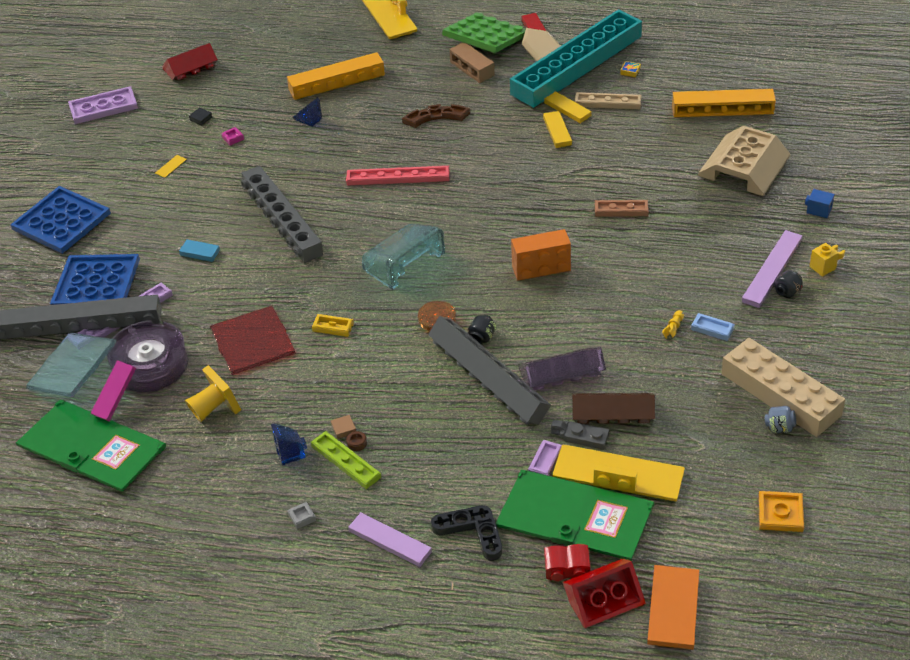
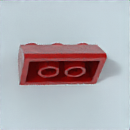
[162,43,218,81]
[563,559,646,628]

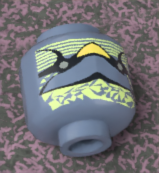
[765,406,796,433]

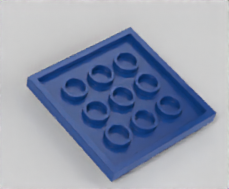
[10,186,111,254]
[50,254,140,305]

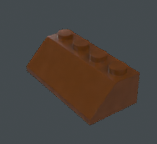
[572,393,655,424]

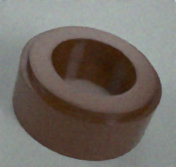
[346,431,367,451]

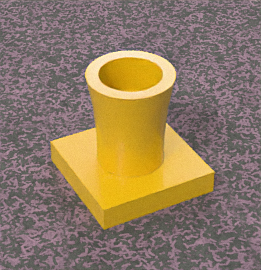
[184,365,242,422]

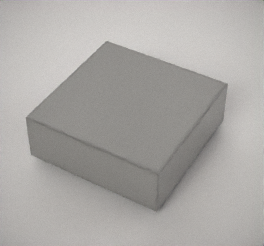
[287,502,316,529]

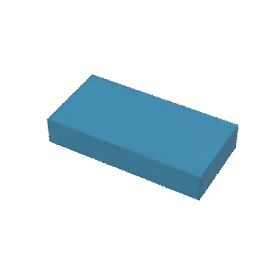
[179,239,220,262]

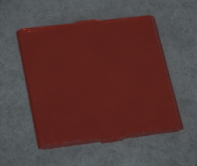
[210,305,296,375]

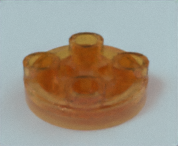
[418,301,456,332]

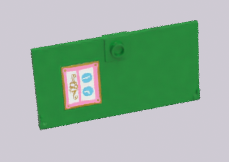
[16,399,166,492]
[495,469,655,561]

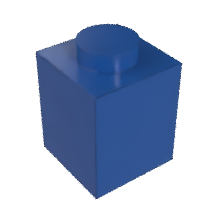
[805,189,835,218]

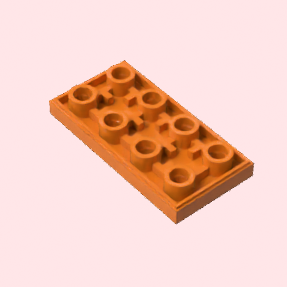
[647,565,699,650]

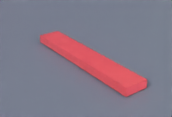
[346,166,450,186]

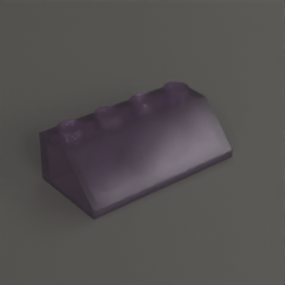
[518,347,606,390]

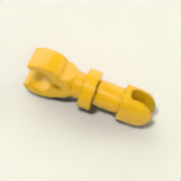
[662,310,685,339]

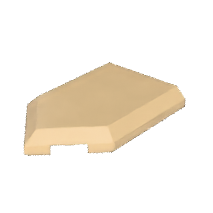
[522,28,561,62]

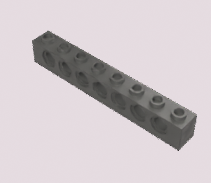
[241,166,323,263]

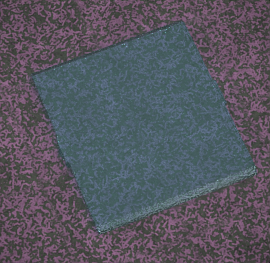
[26,333,116,397]

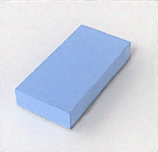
[691,313,735,341]

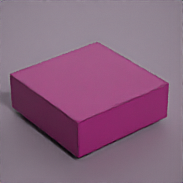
[221,127,244,146]

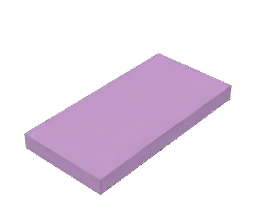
[68,86,138,124]

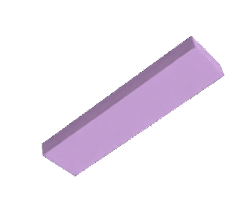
[348,512,432,567]

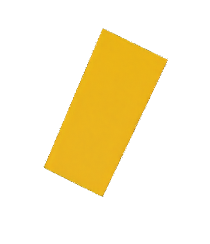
[155,155,187,178]

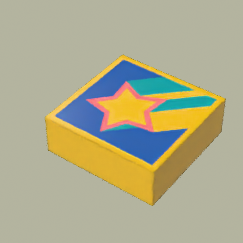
[620,61,641,77]

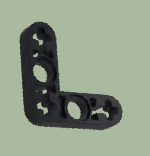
[431,505,502,561]

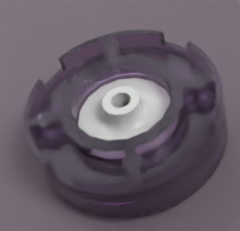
[107,320,188,392]

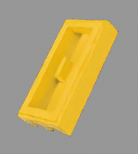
[312,314,354,337]

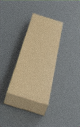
[575,92,641,110]

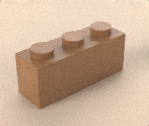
[450,42,495,83]

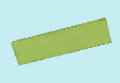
[311,431,381,490]

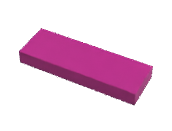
[91,360,136,422]

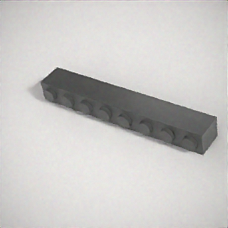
[428,316,551,425]

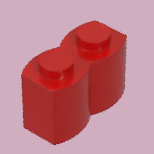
[544,544,590,581]

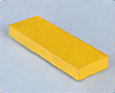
[544,91,592,123]
[543,111,572,148]

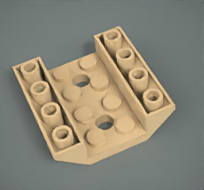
[698,126,790,196]

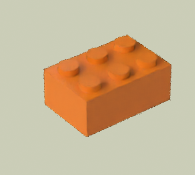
[511,229,571,281]

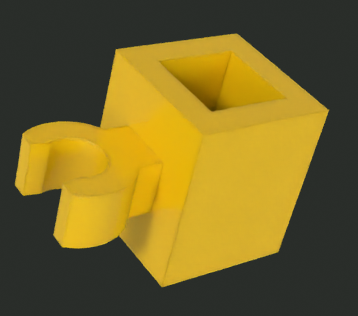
[809,243,845,277]

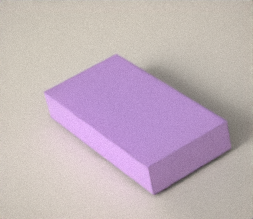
[528,440,562,476]

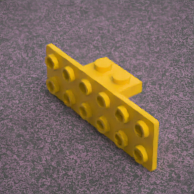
[362,0,417,39]
[553,444,685,502]

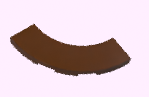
[402,104,471,128]

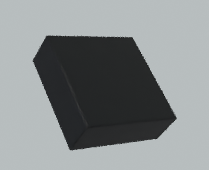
[189,107,212,126]

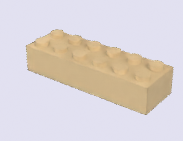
[721,338,845,437]

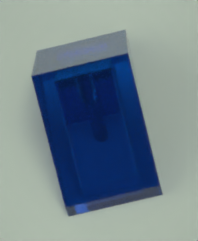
[292,97,322,127]

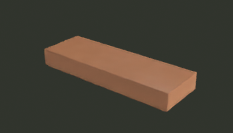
[595,200,649,217]

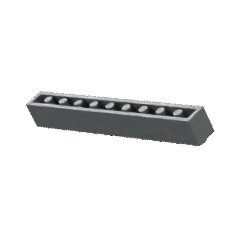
[0,294,162,339]

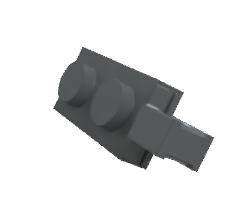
[551,420,609,450]

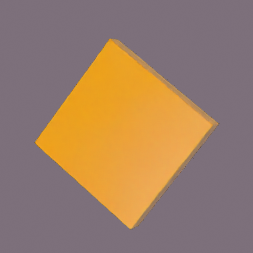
[758,491,804,532]

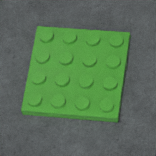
[442,13,526,53]

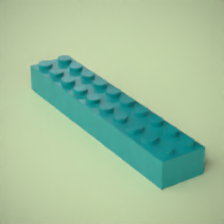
[510,9,642,108]

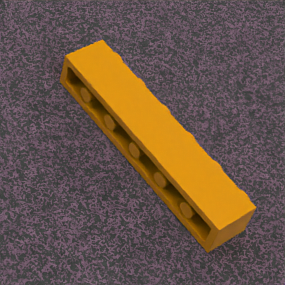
[287,52,385,100]
[672,89,776,117]

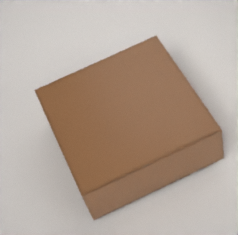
[331,415,356,439]

